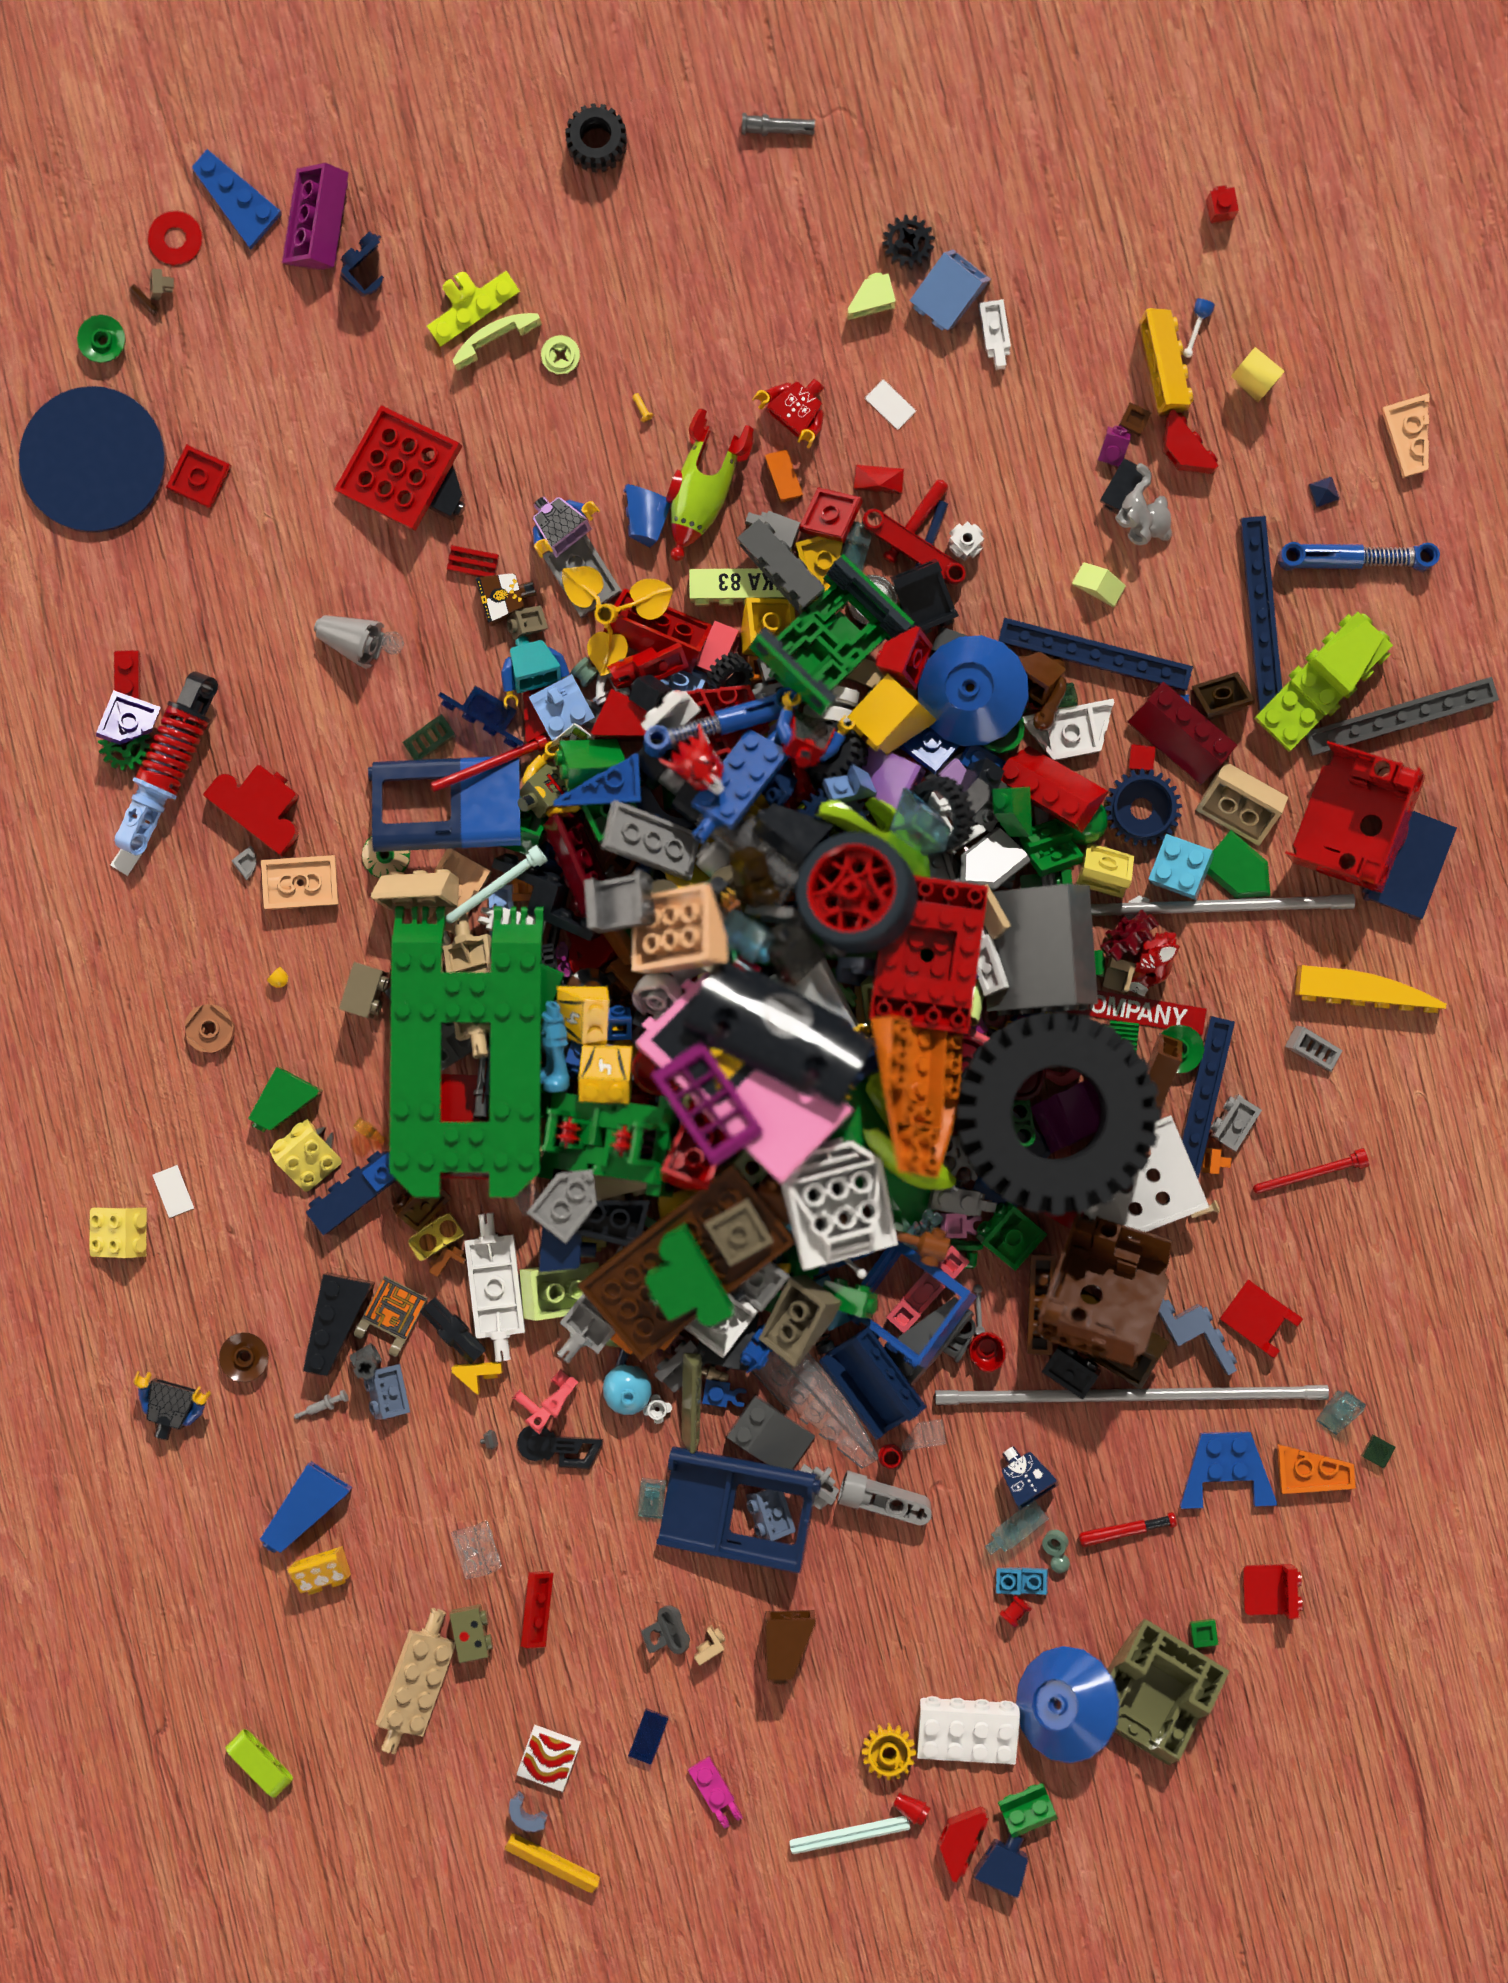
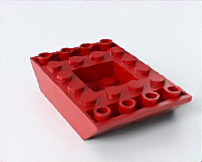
[869,874,989,1034]

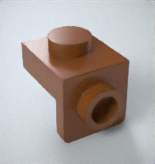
[429,1245,467,1277]

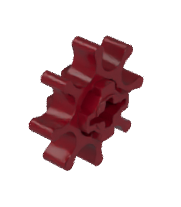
[1100,910,1159,962]

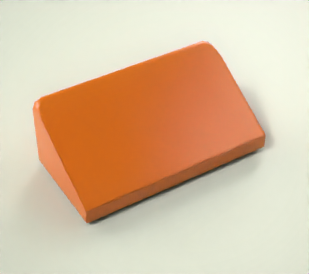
[764,450,803,504]

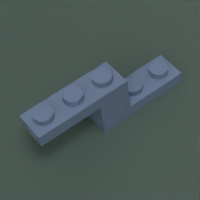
[1158,1298,1237,1375]

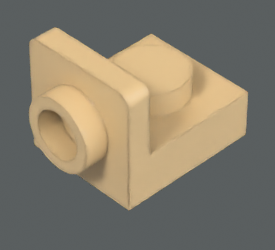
[694,1625,726,1666]

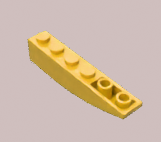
[1295,965,1446,1013]

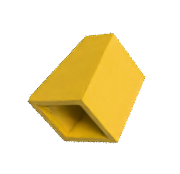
[847,674,936,755]

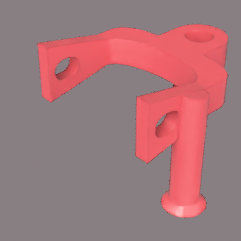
[512,1369,578,1434]

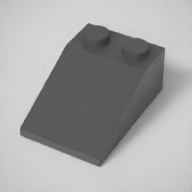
[727,1394,815,1469]

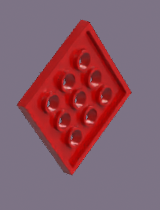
[334,405,462,531]

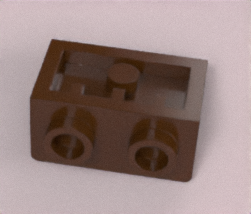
[393,1186,452,1233]

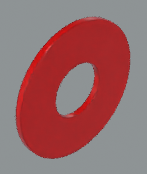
[148,211,203,265]

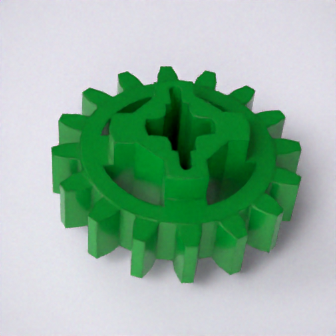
[98,735,152,772]

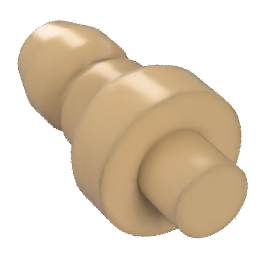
[701,1365,729,1382]

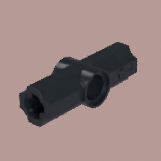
[420,1297,486,1365]

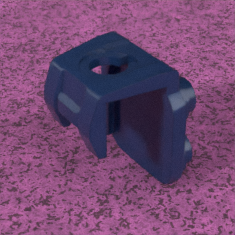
[340,231,384,297]

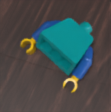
[501,636,570,709]

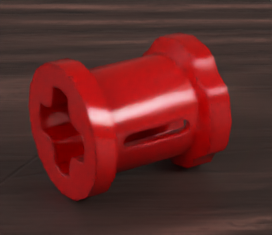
[1000,1595,1032,1628]

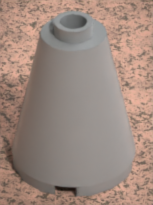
[314,615,385,669]

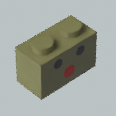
[450,1604,493,1663]

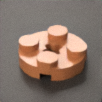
[185,1004,236,1053]

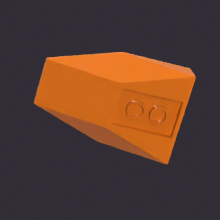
[871,1016,963,1178]

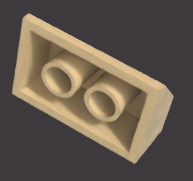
[1196,761,1288,846]
[371,869,459,910]

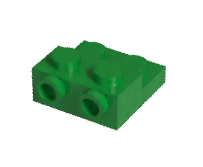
[975,1201,1047,1271]

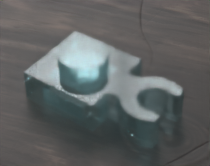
[904,1209,943,1250]

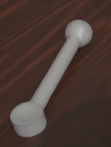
[973,1284,985,1335]

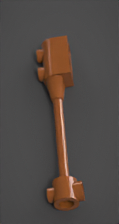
[756,1178,950,1267]

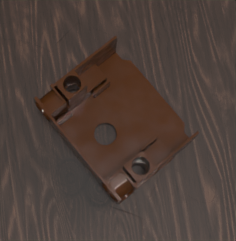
[1038,1213,1172,1366]

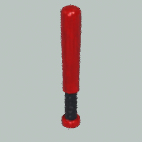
[1079,1512,1177,1547]

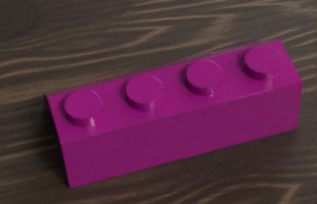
[282,163,349,270]

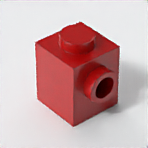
[1206,185,1239,224]

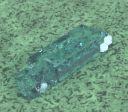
[985,1501,1049,1555]

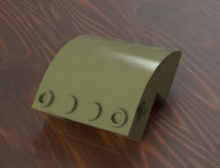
[1107,1619,1230,1766]

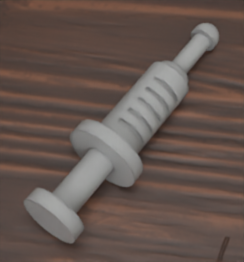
[294,1389,349,1419]

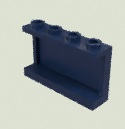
[1362,811,1457,920]
[819,1327,927,1440]

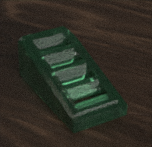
[403,714,456,760]

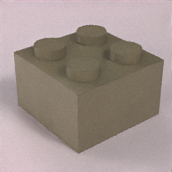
[339,962,390,1019]

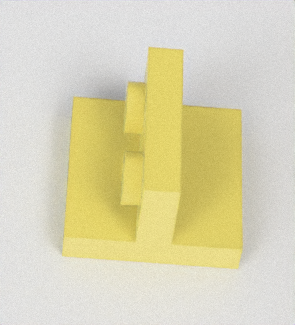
[1076,843,1134,898]

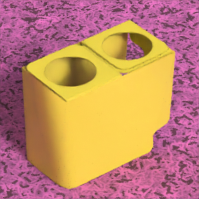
[1231,347,1284,402]
[409,1212,464,1261]

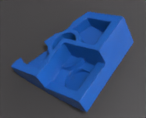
[623,484,671,548]

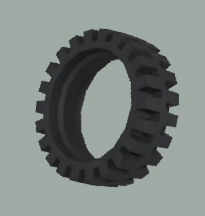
[906,776,975,852]

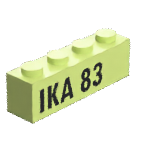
[689,568,786,606]

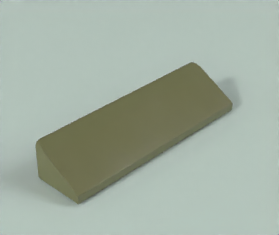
[681,1353,702,1453]

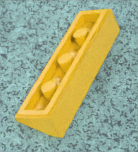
[504,1833,600,1893]

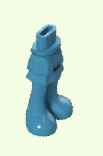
[541,1001,570,1092]

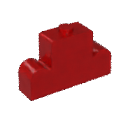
[203,765,299,857]

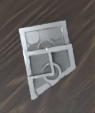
[746,904,815,936]

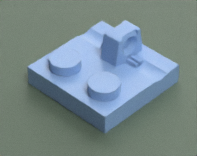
[529,674,595,741]

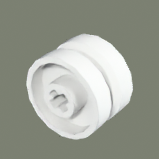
[803,686,860,727]

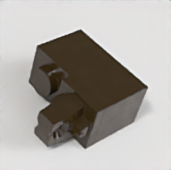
[729,846,781,909]

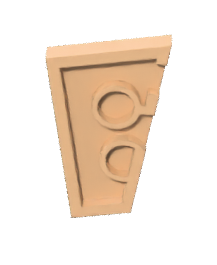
[1381,393,1429,478]

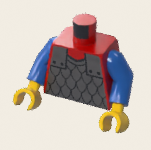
[776,691,855,768]

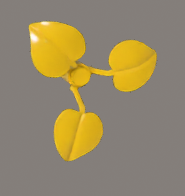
[562,566,673,676]

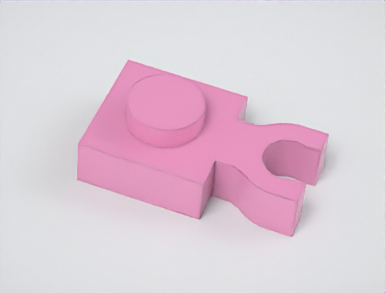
[941,1213,981,1238]

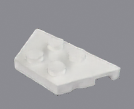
[1023,698,1114,761]

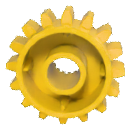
[862,1723,916,1780]

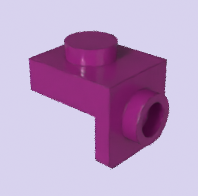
[1098,426,1131,467]

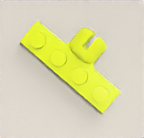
[426,271,520,347]

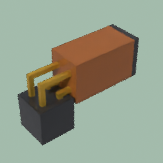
[707,875,742,933]

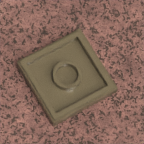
[704,1198,774,1267]

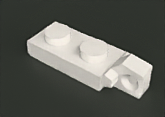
[979,300,1011,370]

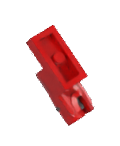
[606,643,689,689]

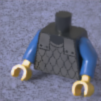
[134,1371,211,1440]

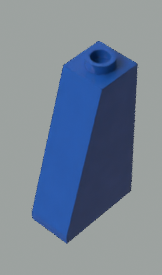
[260,1461,352,1553]

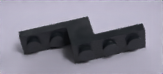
[492,853,601,941]

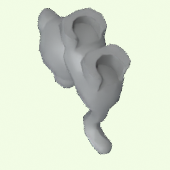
[1115,463,1172,545]

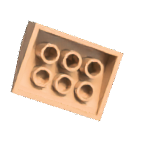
[632,883,727,974]

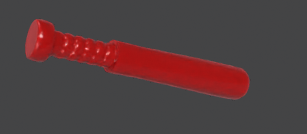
[883,479,948,564]

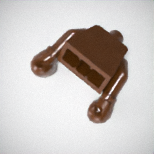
[1018,652,1067,731]

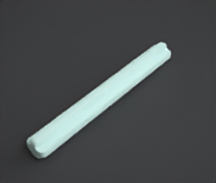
[789,1816,911,1854]

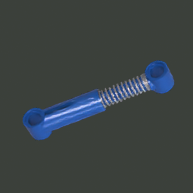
[1277,542,1440,571]
[644,688,798,758]

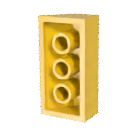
[1139,308,1193,416]

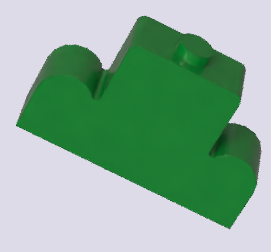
[645,1223,735,1326]

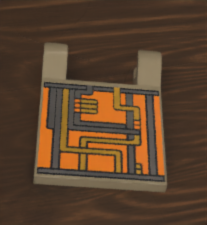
[354,1276,428,1356]

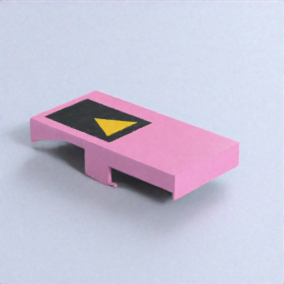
[636,972,852,1186]

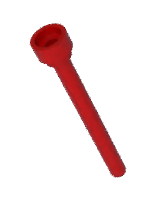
[1253,1148,1370,1194]

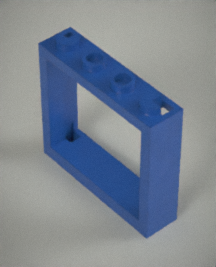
[848,1241,977,1369]

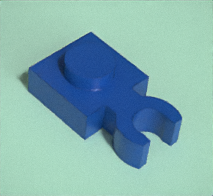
[702,1379,747,1408]

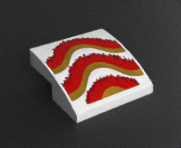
[516,1725,581,1792]

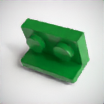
[998,1783,1058,1838]

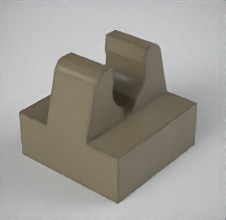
[149,269,174,300]

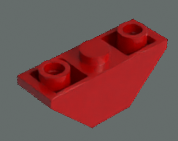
[1162,409,1219,474]
[938,1806,988,1883]

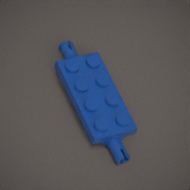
[691,727,790,844]

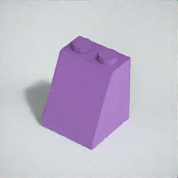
[861,746,926,815]

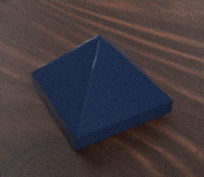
[1308,476,1340,507]

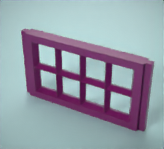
[651,1041,764,1167]

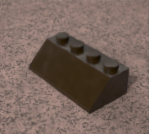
[1077,1290,1169,1390]

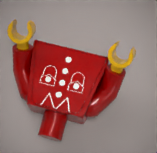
[752,379,824,448]

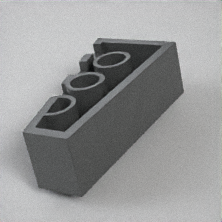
[737,519,825,615]

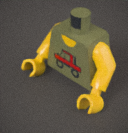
[518,741,582,818]

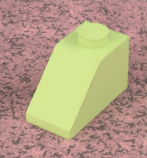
[847,272,896,320]

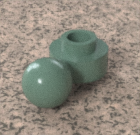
[1042,1530,1070,1574]

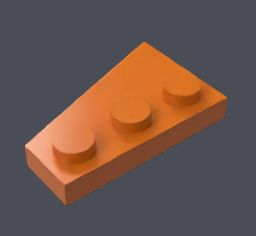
[1277,1444,1356,1494]

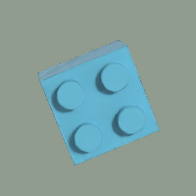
[1149,834,1214,900]

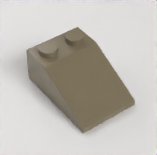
[759,1275,842,1367]

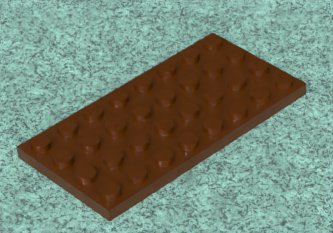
[578,1163,795,1361]

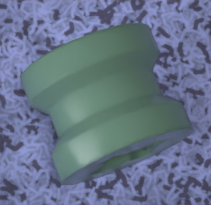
[570,657,599,688]

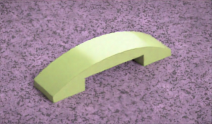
[453,313,542,371]

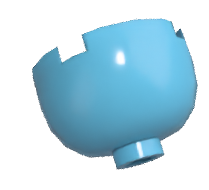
[603,1364,652,1415]

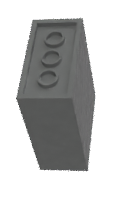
[983,884,1098,1016]

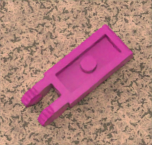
[688,1756,743,1829]

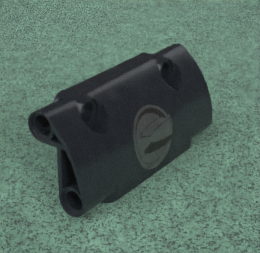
[682,962,876,1108]

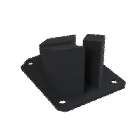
[696,1314,759,1371]

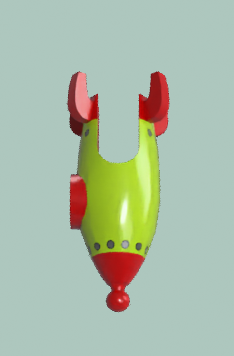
[666,409,754,561]

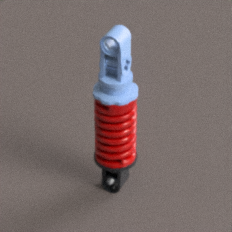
[114,671,218,855]

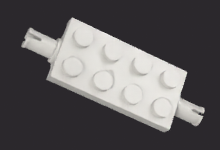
[464,1213,526,1362]

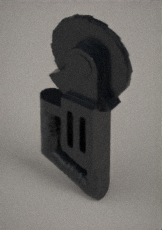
[517,1424,603,1469]

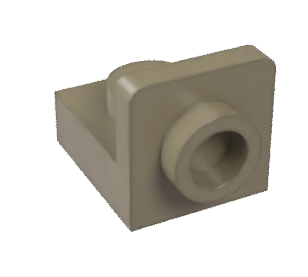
[507,605,548,640]

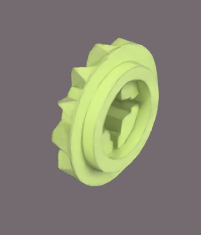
[541,335,580,375]

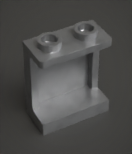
[584,870,655,934]

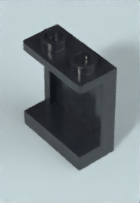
[890,559,959,634]

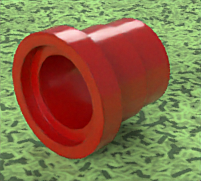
[878,1444,903,1469]

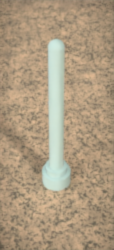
[445,845,548,923]

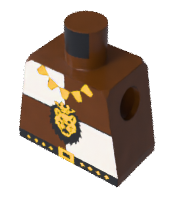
[476,574,536,626]

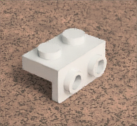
[641,691,701,731]

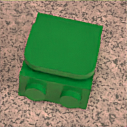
[555,739,625,791]

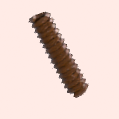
[129,284,159,316]

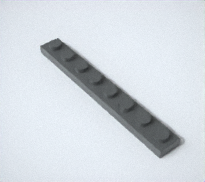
[1305,677,1499,756]

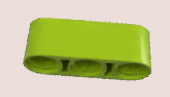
[225,1729,293,1798]

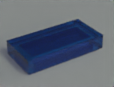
[628,1708,669,1765]

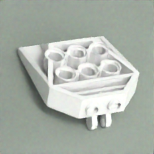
[1084,1115,1209,1238]
[781,1138,898,1270]

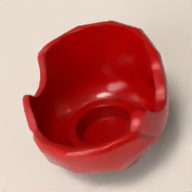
[969,1332,1006,1372]

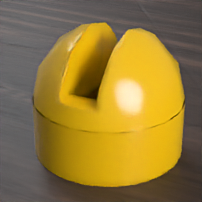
[266,967,288,988]

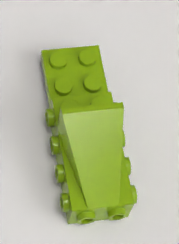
[1254,612,1393,752]

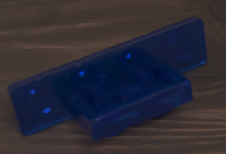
[438,686,525,749]

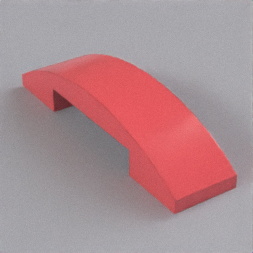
[886,1245,970,1333]

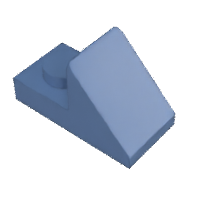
[822,764,877,803]

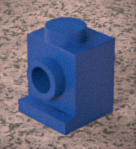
[607,1005,632,1040]

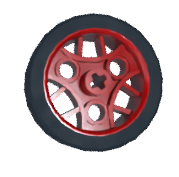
[796,832,917,954]

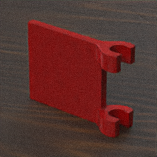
[1219,1279,1303,1359]

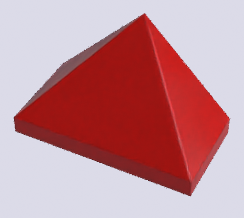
[854,465,904,494]

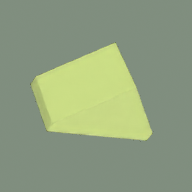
[1072,562,1126,607]

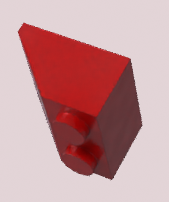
[876,626,933,690]

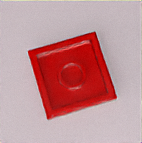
[166,444,231,509]
[799,487,863,543]

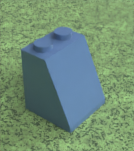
[909,250,991,331]

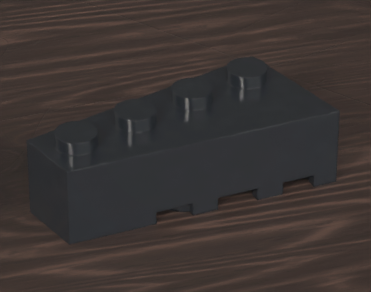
[303,1272,375,1376]

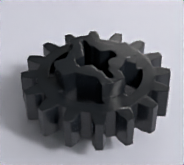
[882,214,935,270]

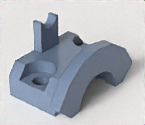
[509,1791,548,1832]

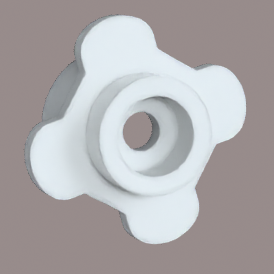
[643,1394,672,1424]

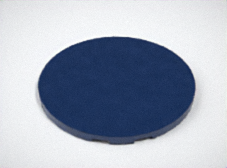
[19,386,166,532]

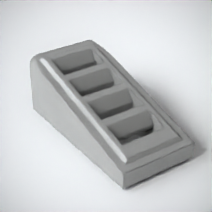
[1285,1026,1343,1072]

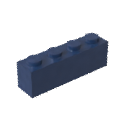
[306,1151,397,1236]

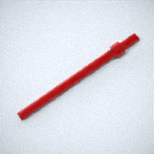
[430,735,552,792]

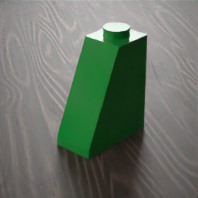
[248,1067,323,1132]

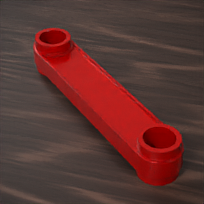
[862,509,966,585]

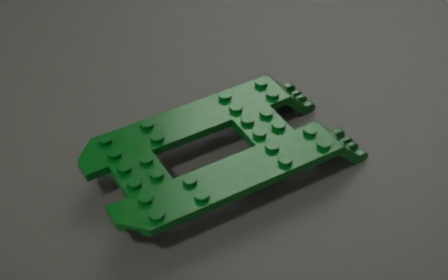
[389,906,544,1197]

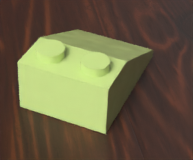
[519,1262,599,1321]

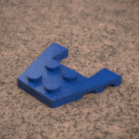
[1180,1431,1277,1509]

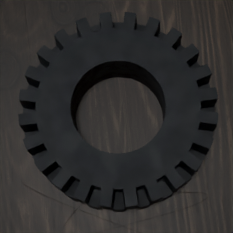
[955,1012,1161,1215]

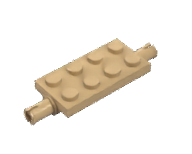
[443,914,492,1058]
[376,1608,456,1754]

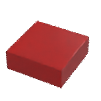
[1128,744,1156,771]

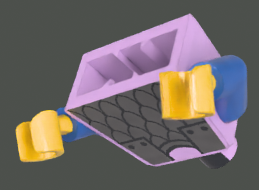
[532,497,600,558]

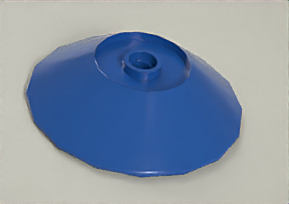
[918,635,1029,746]
[1016,1646,1119,1763]

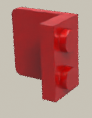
[1243,1564,1303,1619]

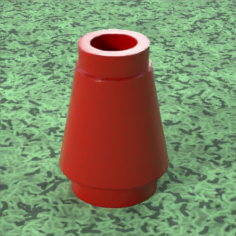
[892,1792,931,1826]

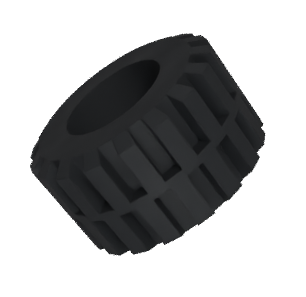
[565,103,627,173]
[804,721,868,784]

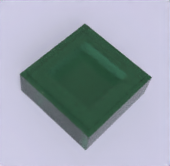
[1361,1434,1396,1468]

